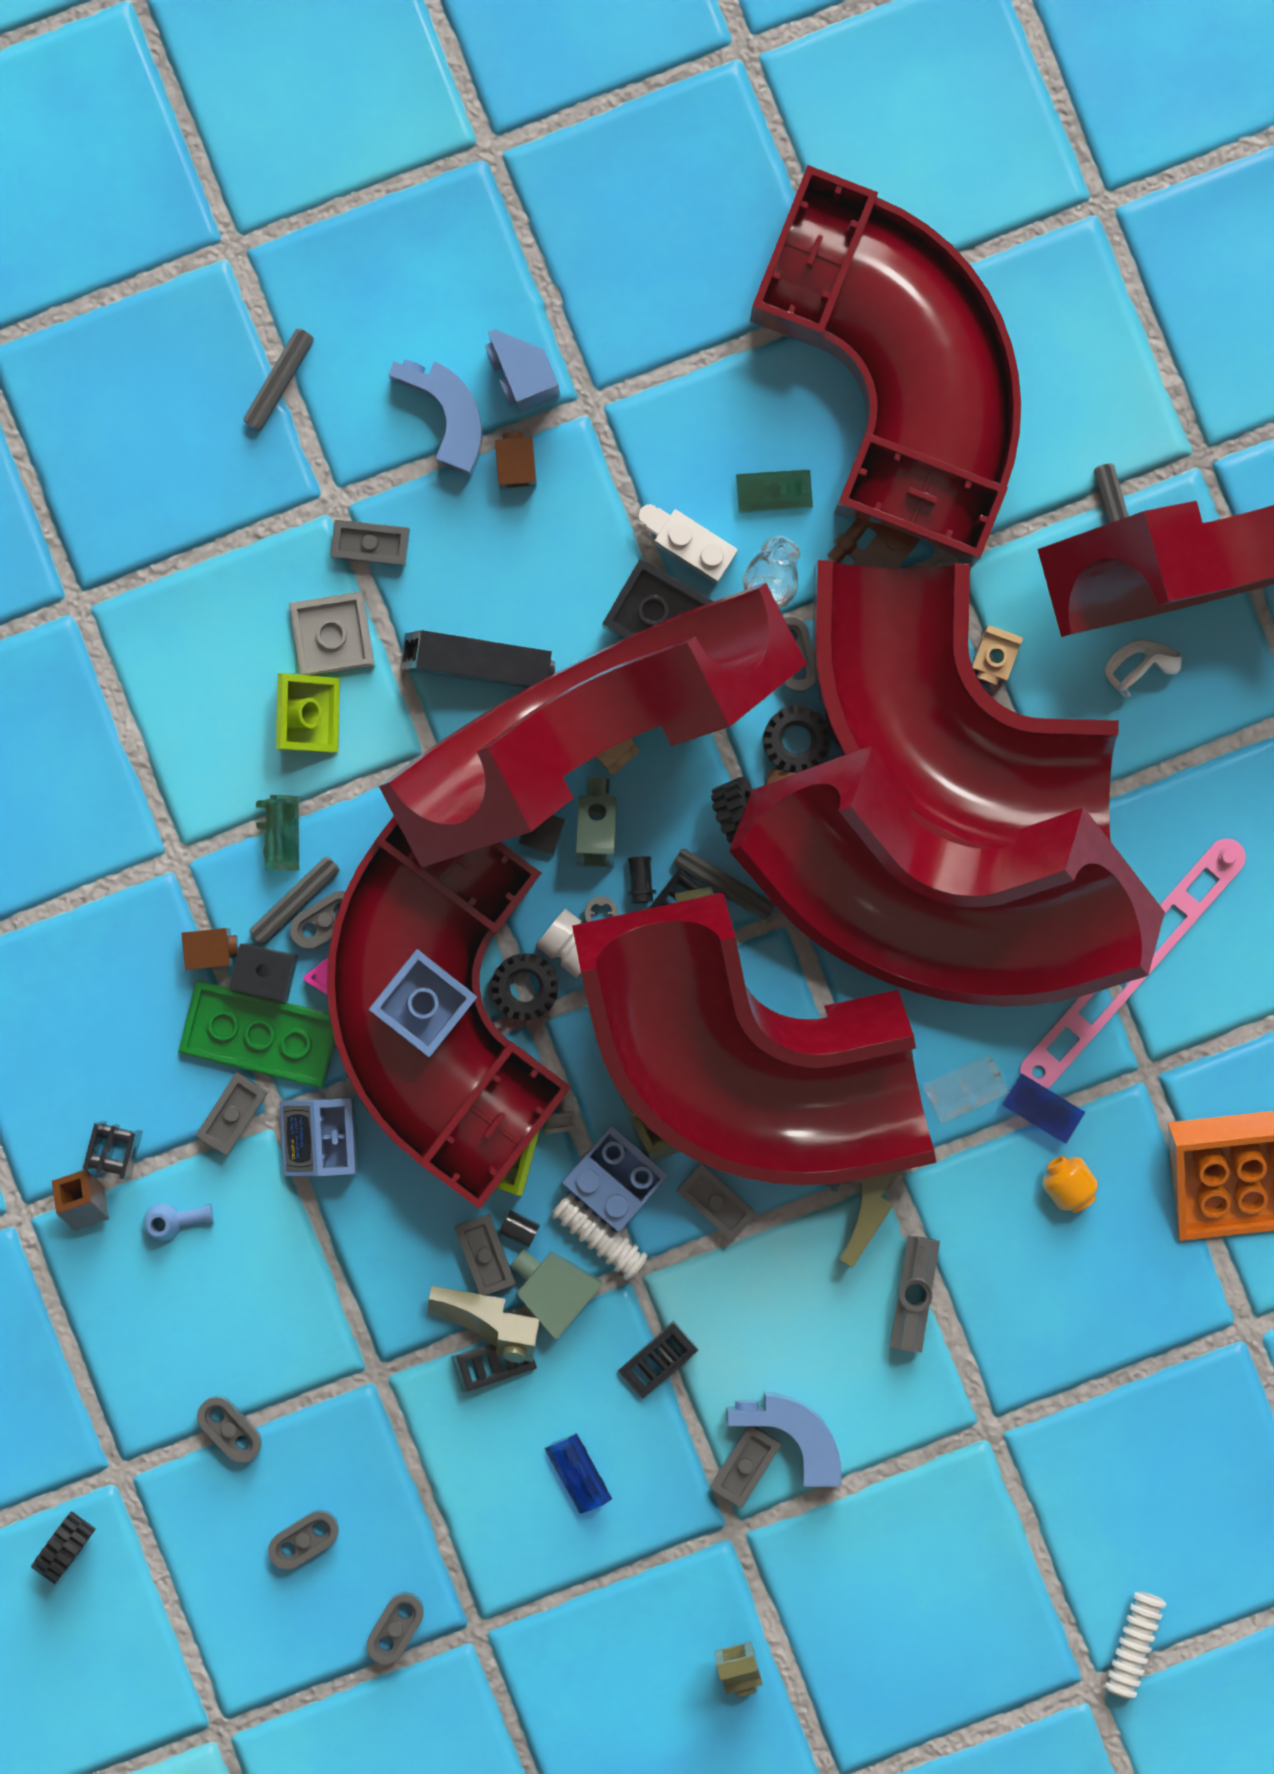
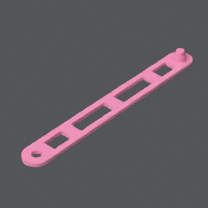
[1019,839,1246,1091]

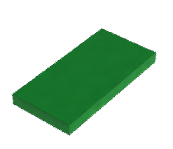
[178,980,335,1089]

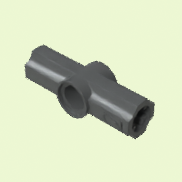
[889,1235,940,1353]

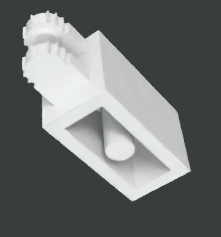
[638,504,738,585]

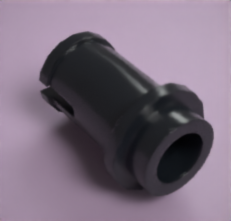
[627,856,657,903]

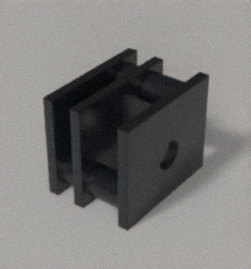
[229,943,298,1002]
[83,1120,143,1180]

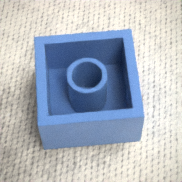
[368,949,477,1057]

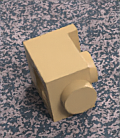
[972,625,1023,686]
[595,738,640,776]

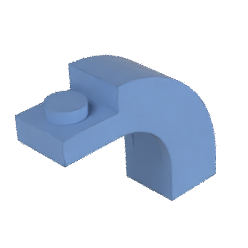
[388,359,483,477]
[727,1392,841,1487]

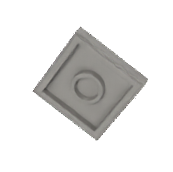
[289,591,375,676]

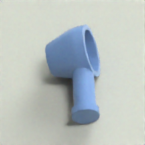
[143,1204,214,1241]

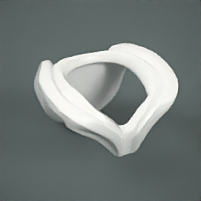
[1105,640,1182,698]

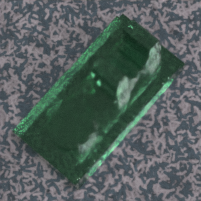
[736,469,813,513]
[256,795,300,871]

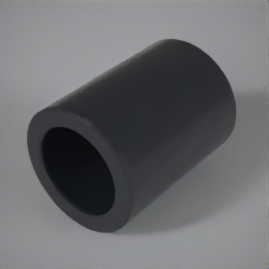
[499,1210,540,1248]

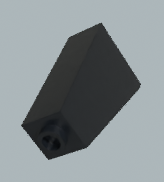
[400,630,555,688]

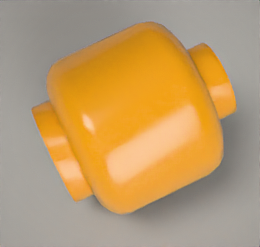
[1042,1155,1098,1213]

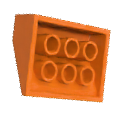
[1168,1111,1274,1241]

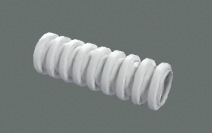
[551,1192,647,1280]
[1104,1591,1166,1699]

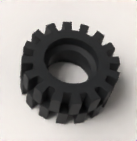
[763,705,831,773]
[711,777,754,844]
[491,953,559,1021]
[31,1511,96,1585]

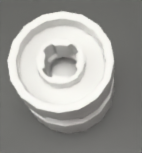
[536,908,582,978]

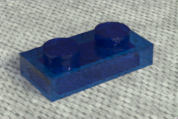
[1001,1073,1085,1144]
[544,1433,612,1514]

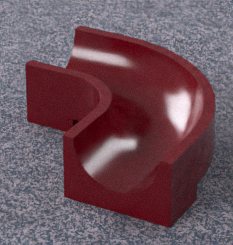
[750,165,1021,567]
[1037,500,1274,637]
[812,560,1119,849]
[378,583,807,868]
[729,745,1165,1007]
[326,816,571,1209]
[572,892,937,1185]

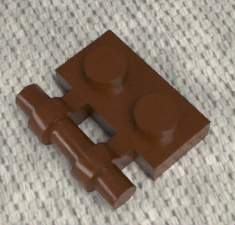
[827,518,921,568]

